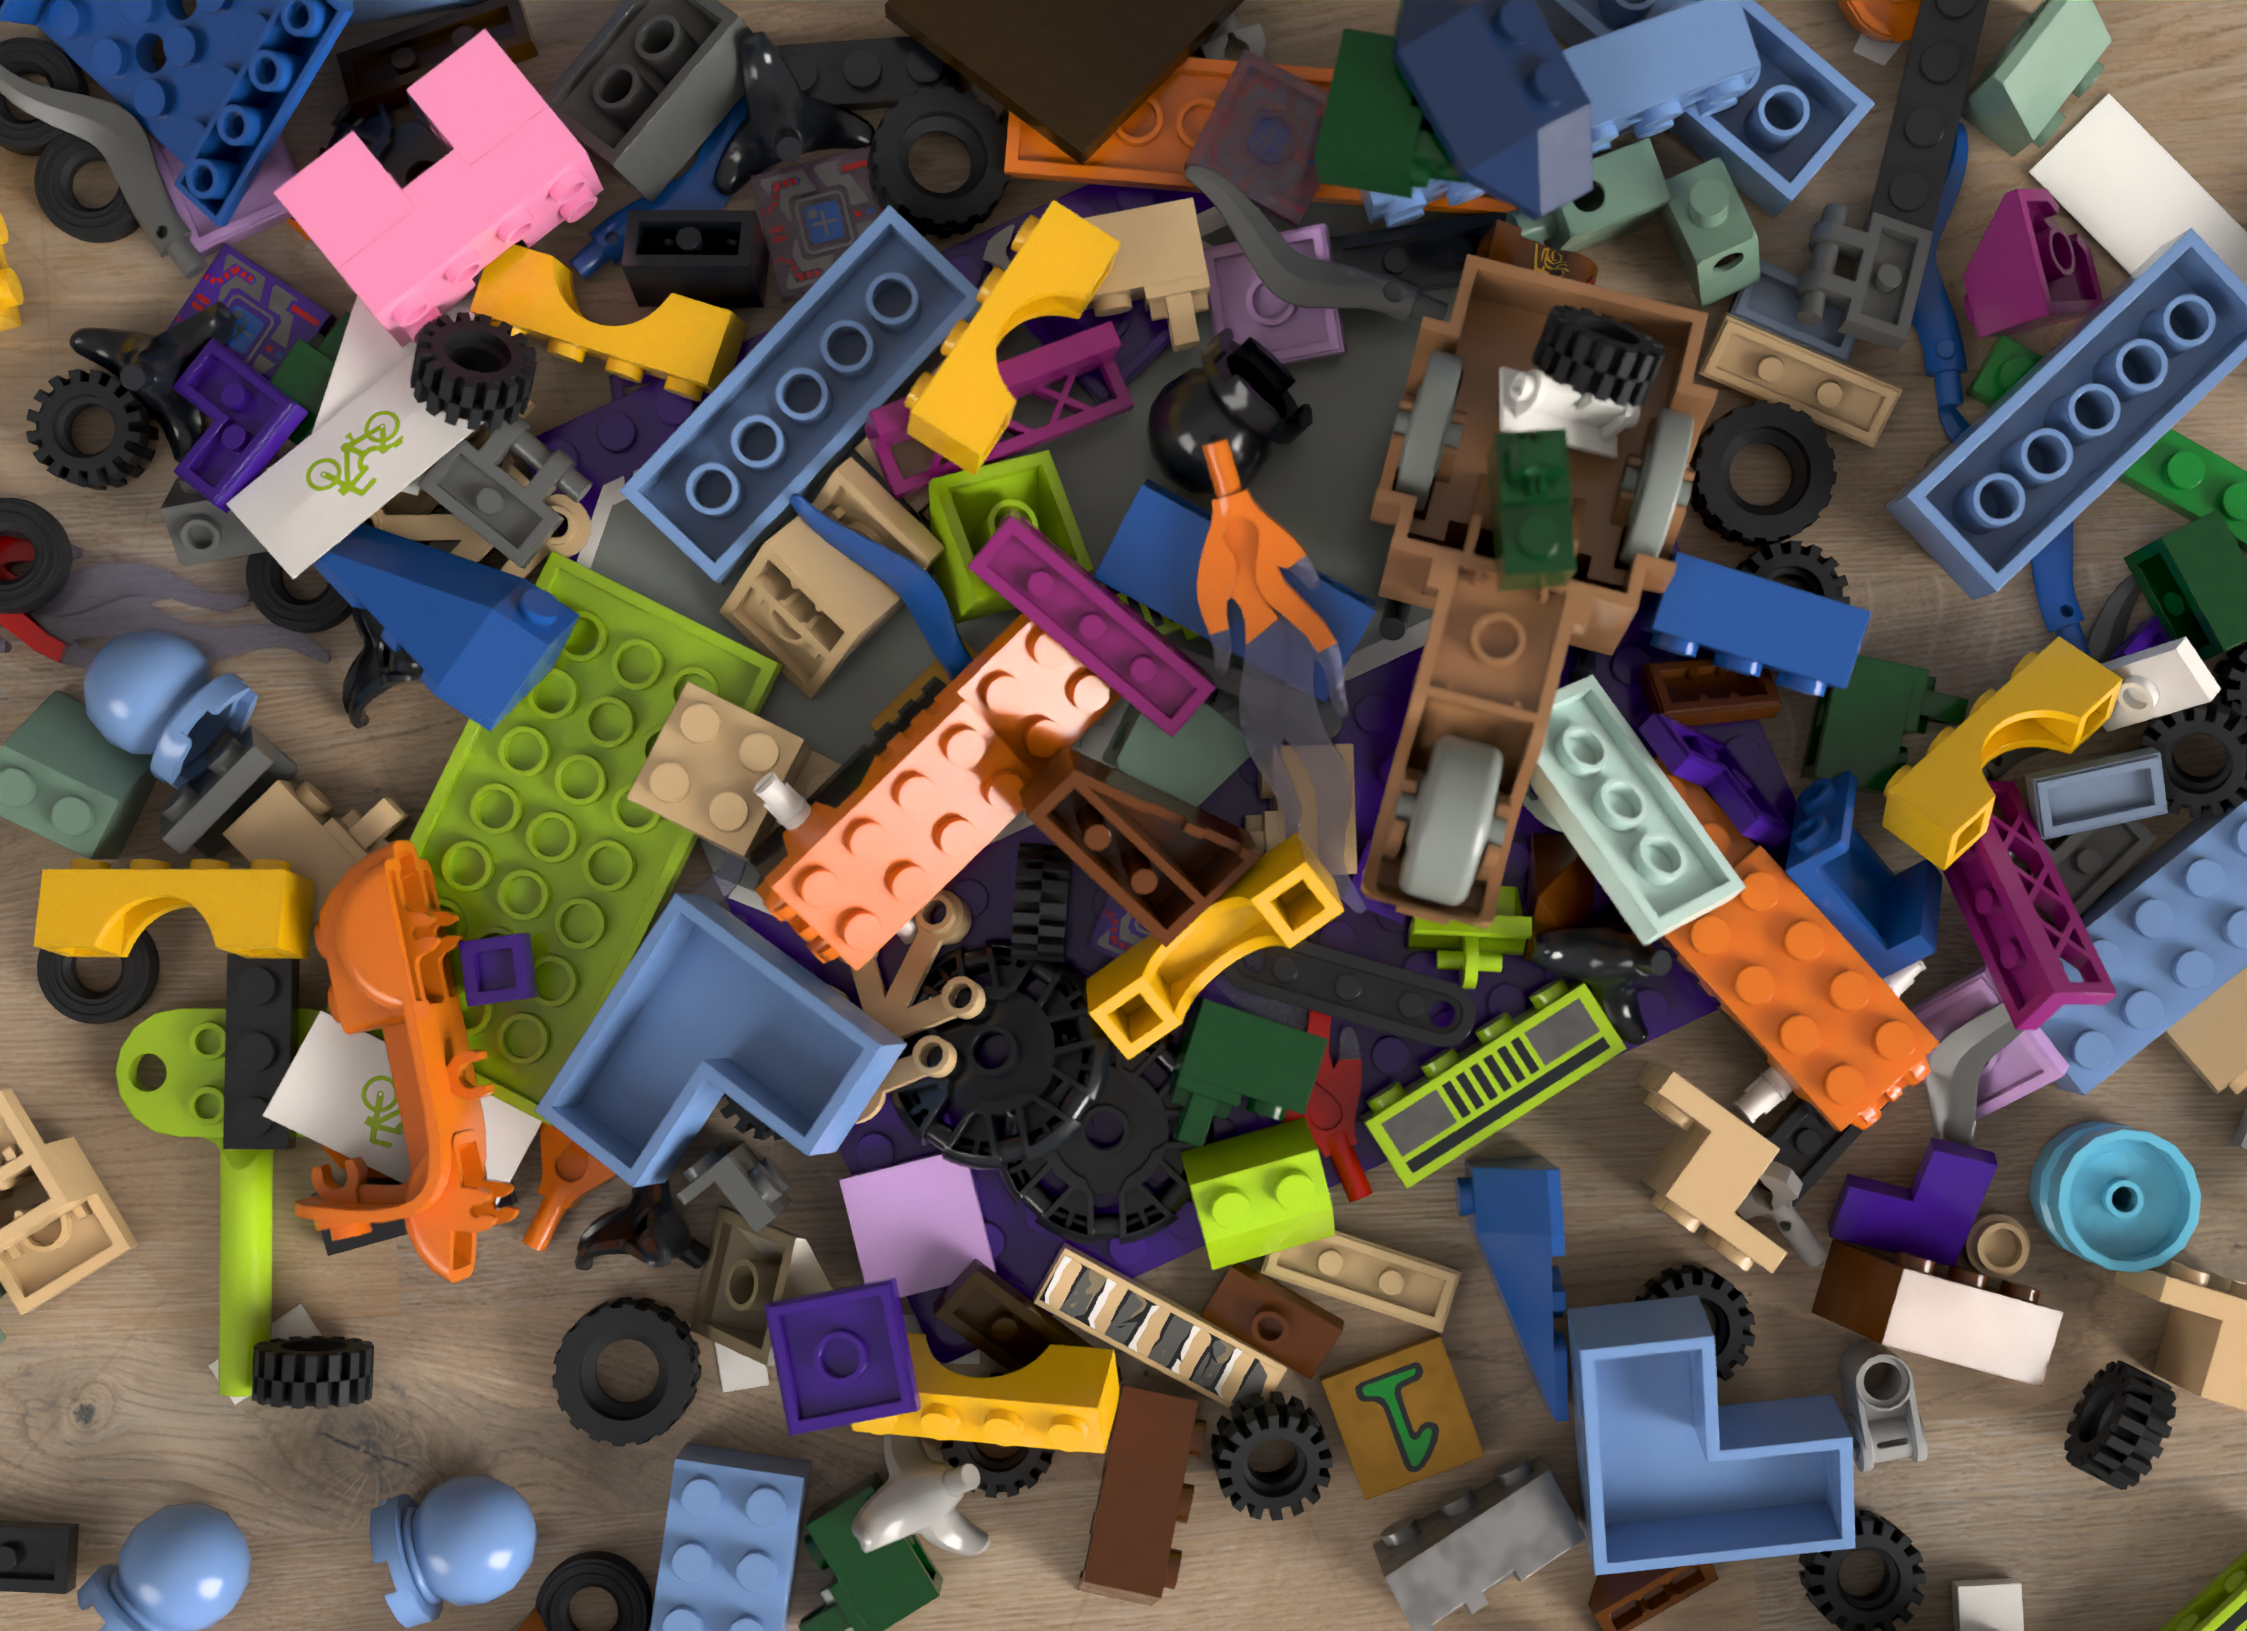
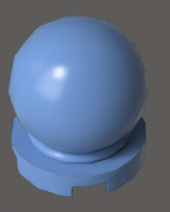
[83,628,258,789]
[369,1474,538,1628]
[77,1502,252,1631]

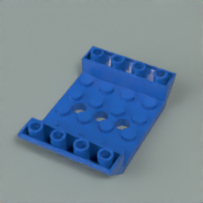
[0,0,354,226]

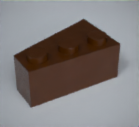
[1077,1385,1206,1606]

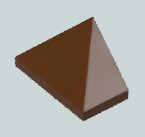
[1523,833,1594,961]
[1588,1563,1719,1631]

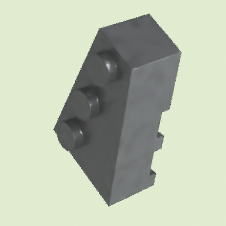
[1373,1456,1586,1631]

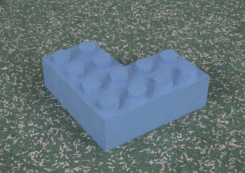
[534,893,907,1188]
[1567,1295,1855,1575]

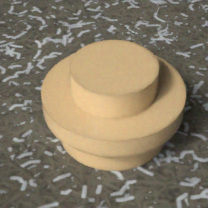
[1964,1213,2030,1278]

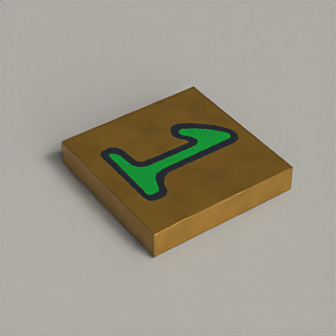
[1319,1333,1485,1501]

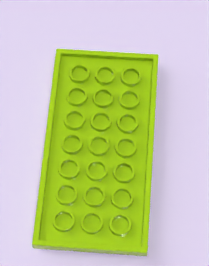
[326,551,783,1126]

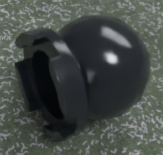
[1146,328,1313,494]

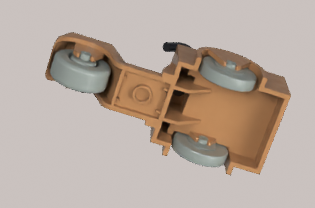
[1361,254,1718,928]

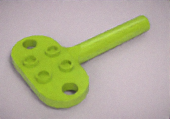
[115,1007,332,1397]

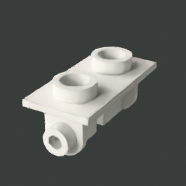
[1499,366,1640,459]

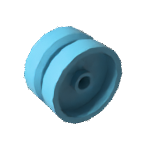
[2029,1121,2201,1273]

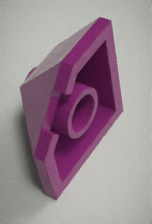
[1963,189,2103,338]

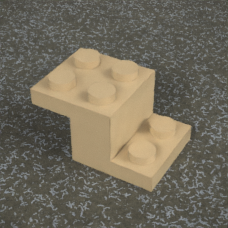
[719,457,946,700]
[627,681,842,864]
[1634,1062,1788,1274]
[0,1088,139,1316]
[2113,1260,2247,1411]

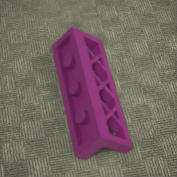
[864,321,1134,500]
[968,507,1216,738]
[1942,780,2117,1030]

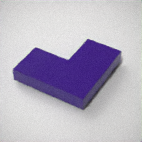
[172,337,309,514]
[1638,713,1791,849]
[1828,1137,1998,1266]

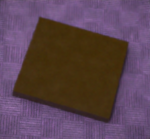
[885,0,1244,165]

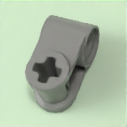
[1839,1340,1928,1472]

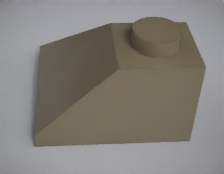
[690,1206,832,1366]

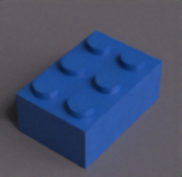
[1638,552,1872,697]

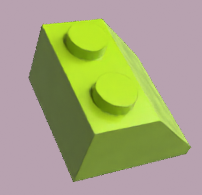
[928,450,1094,624]
[1180,1117,1335,1270]

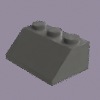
[543,0,753,203]

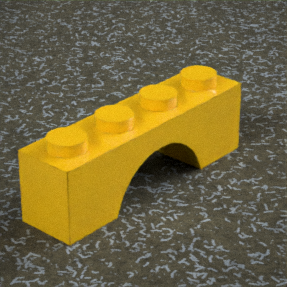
[904,200,1121,476]
[469,244,748,401]
[1882,636,2123,871]
[1086,832,1344,1060]
[33,859,315,959]
[851,1333,1120,1454]

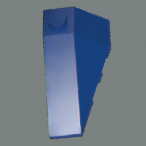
[312,523,580,732]
[1455,1155,1569,1422]

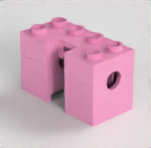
[273,29,604,347]

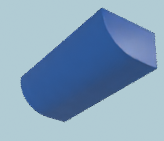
[1093,479,1377,702]

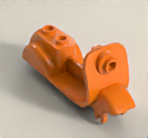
[294,840,519,1283]

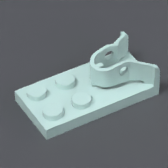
[1523,674,1746,946]

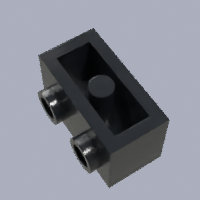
[621,210,770,308]

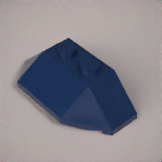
[1392,0,1593,221]

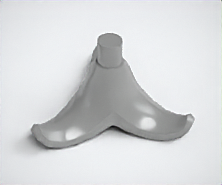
[851,1434,991,1556]

